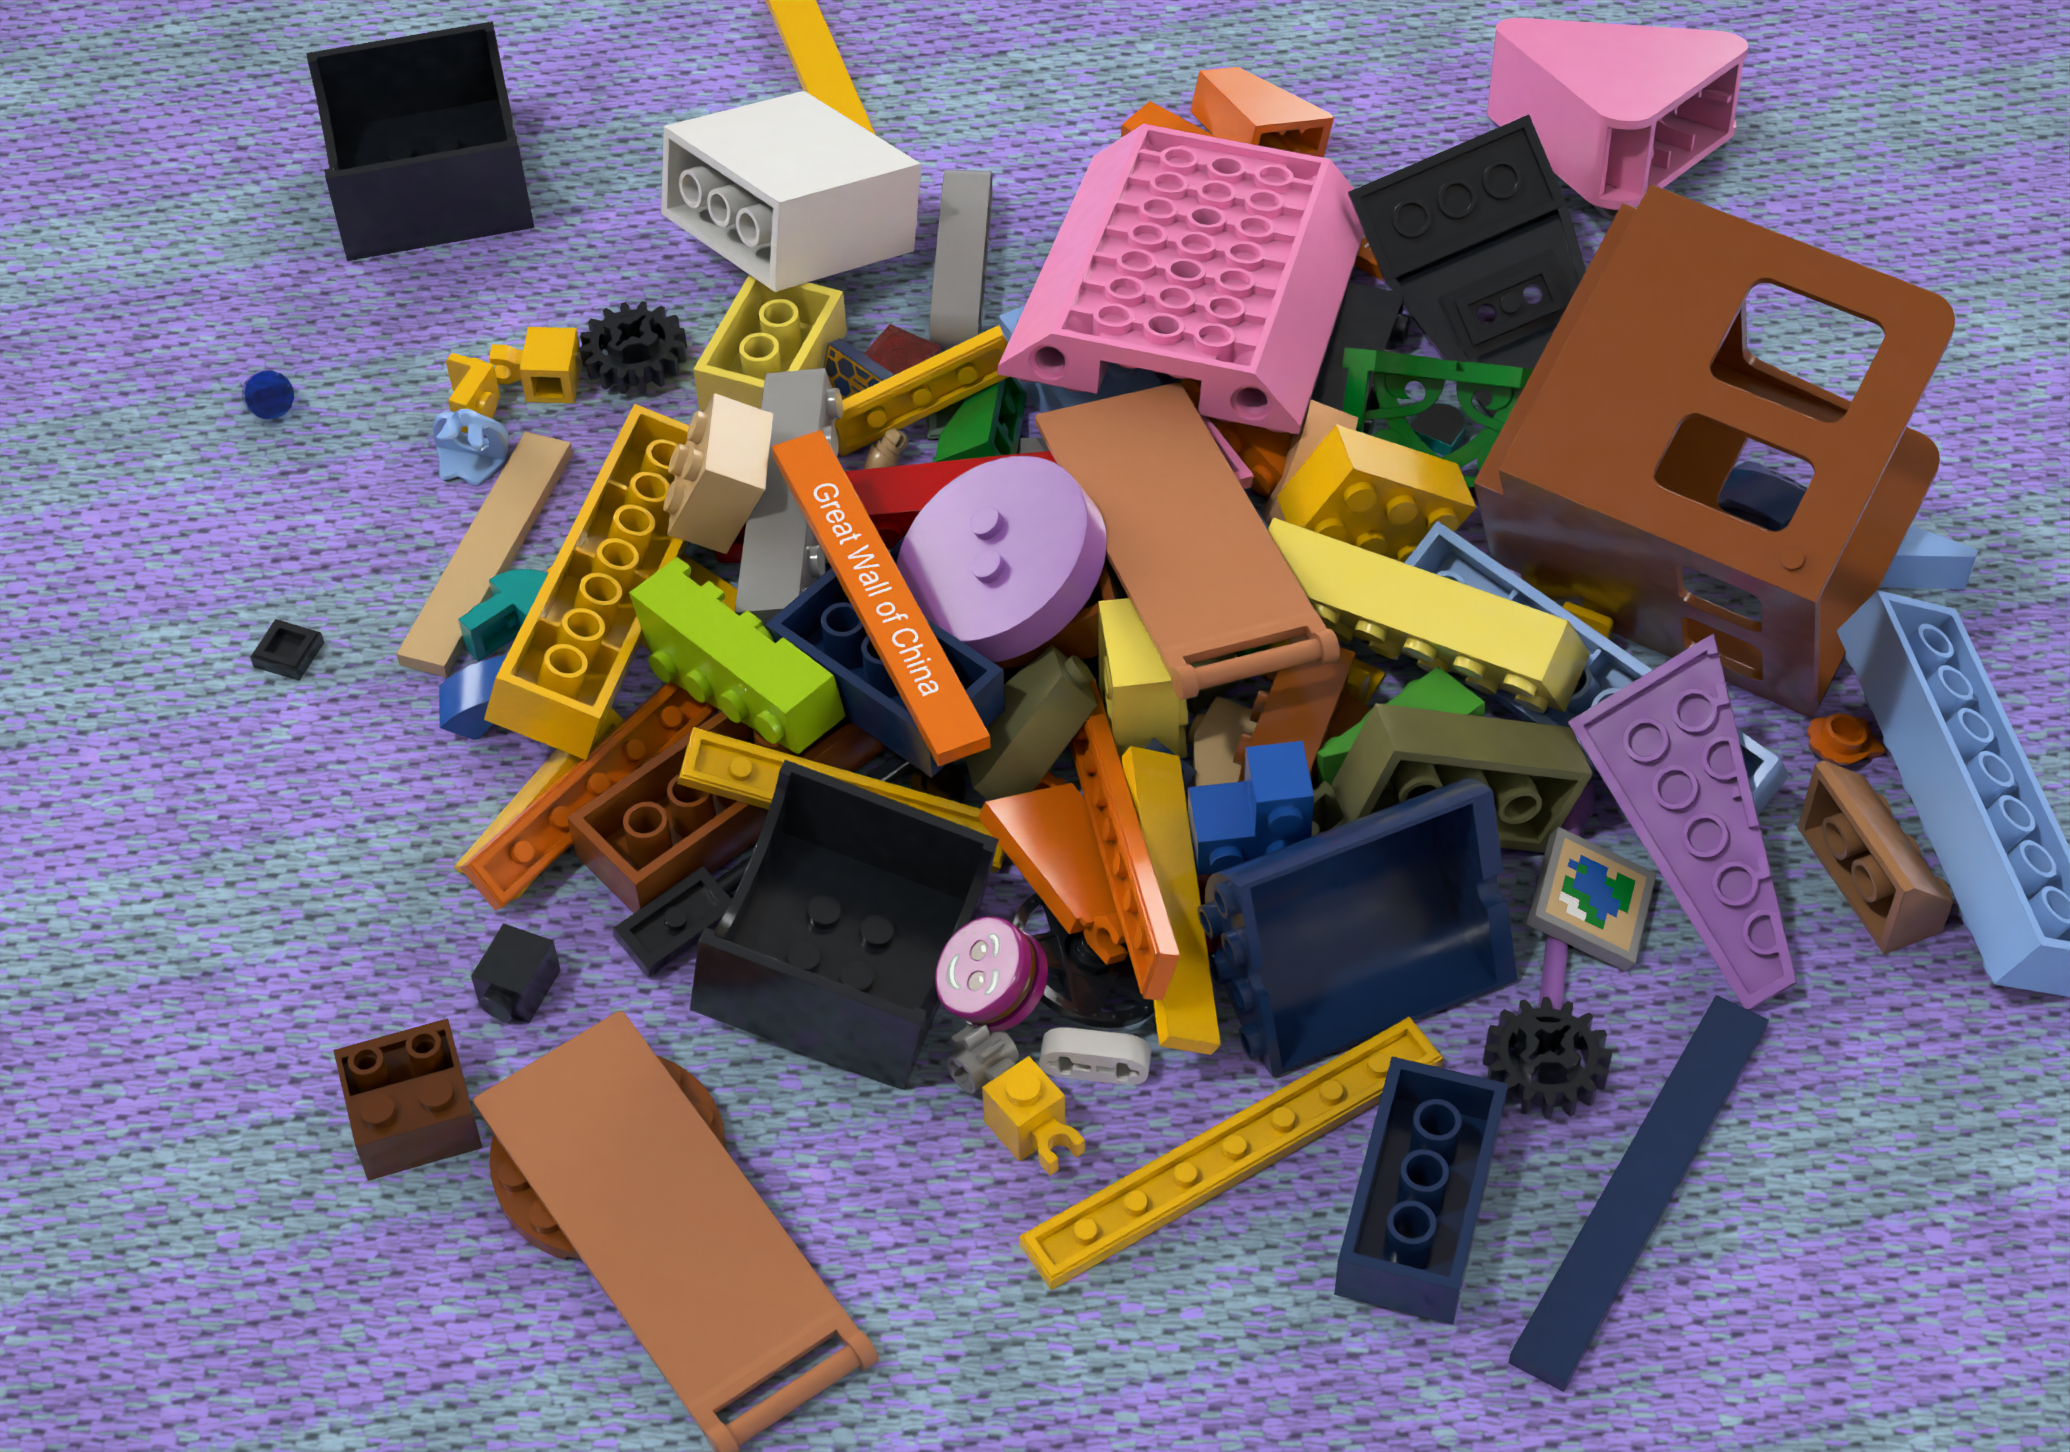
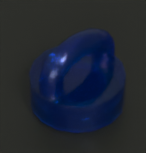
[242,370,294,420]

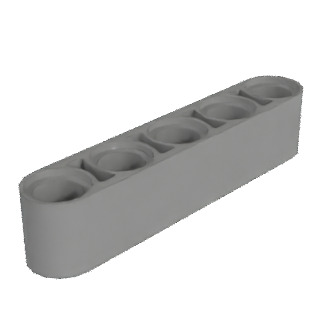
[929,170,992,350]

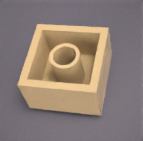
[663,393,773,554]

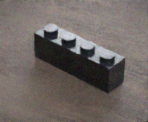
[1311,282,1410,436]

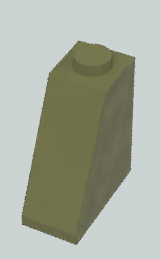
[965,644,1097,801]

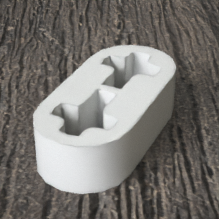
[1039,1027,1152,1086]

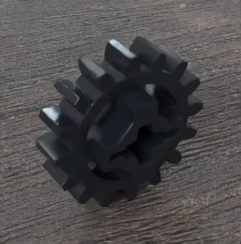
[579,301,687,394]
[1482,997,1612,1119]

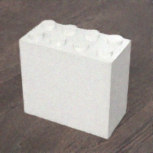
[661,91,921,292]

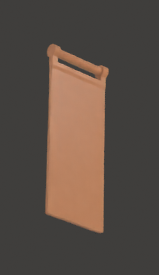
[1035,383,1340,700]
[473,1011,879,1452]

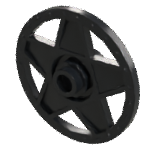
[1012,893,1155,1028]

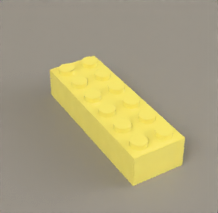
[1268,517,1591,713]

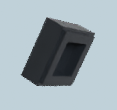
[250,619,325,681]

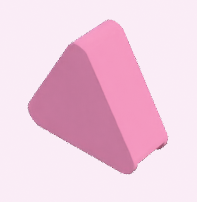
[1487,17,1748,210]

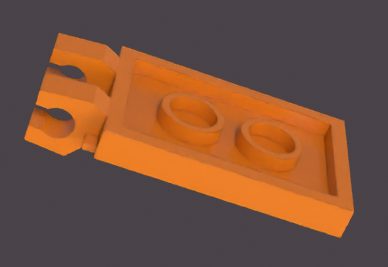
[978,783,1128,965]

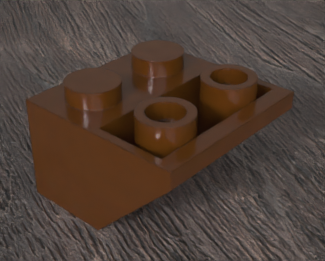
[333,1018,483,1181]

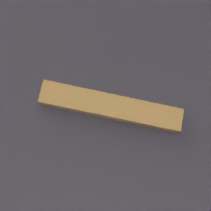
[397,431,573,678]

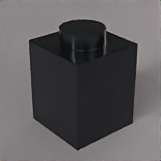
[471,923,561,1023]

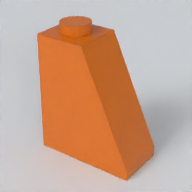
[1190,67,1334,158]

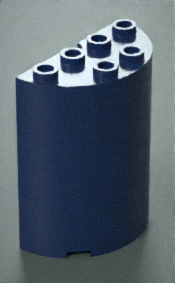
[1197,778,1518,1077]

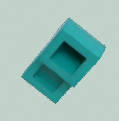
[458,569,548,662]

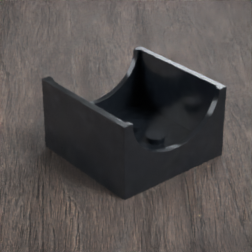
[306,21,535,261]
[690,759,999,1090]

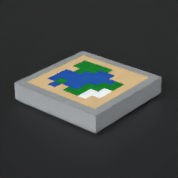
[1526,826,1656,971]

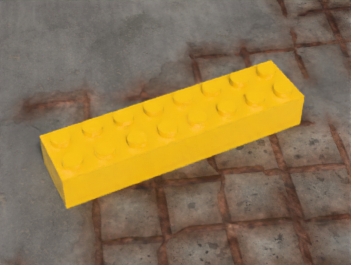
[484,403,689,760]

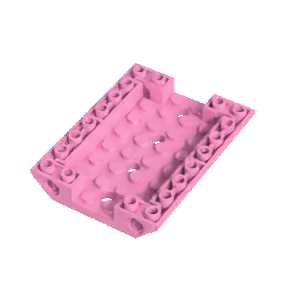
[997,124,1364,435]

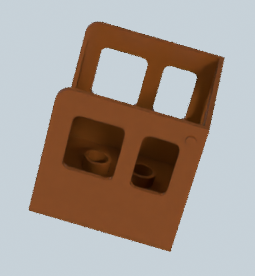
[1474,184,1955,719]

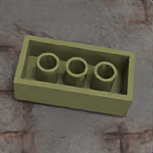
[1331,703,1593,852]

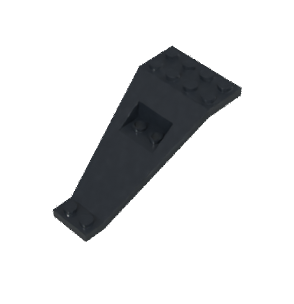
[1348,115,1586,418]

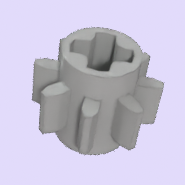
[946,1024,1019,1095]

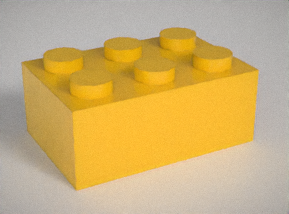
[1277,424,1477,563]

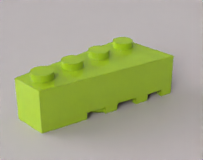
[629,557,846,754]

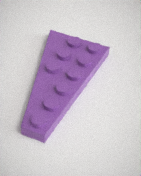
[1568,633,1797,1010]

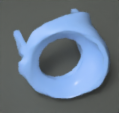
[433,409,509,486]

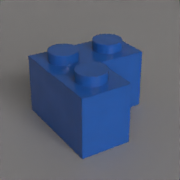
[1188,741,1314,875]

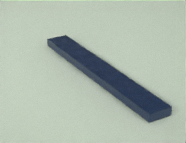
[1508,995,1769,1392]

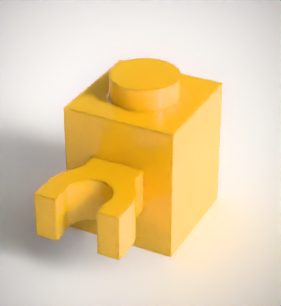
[489,327,582,403]
[982,1056,1085,1176]

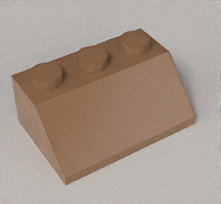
[1797,760,1953,954]

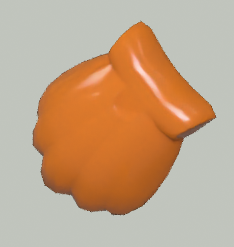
[1807,713,1885,766]

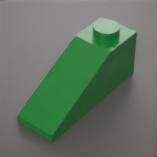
[933,377,1027,462]

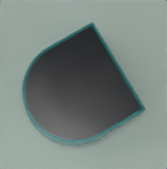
[1410,403,1466,456]

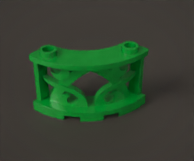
[1342,347,1534,487]

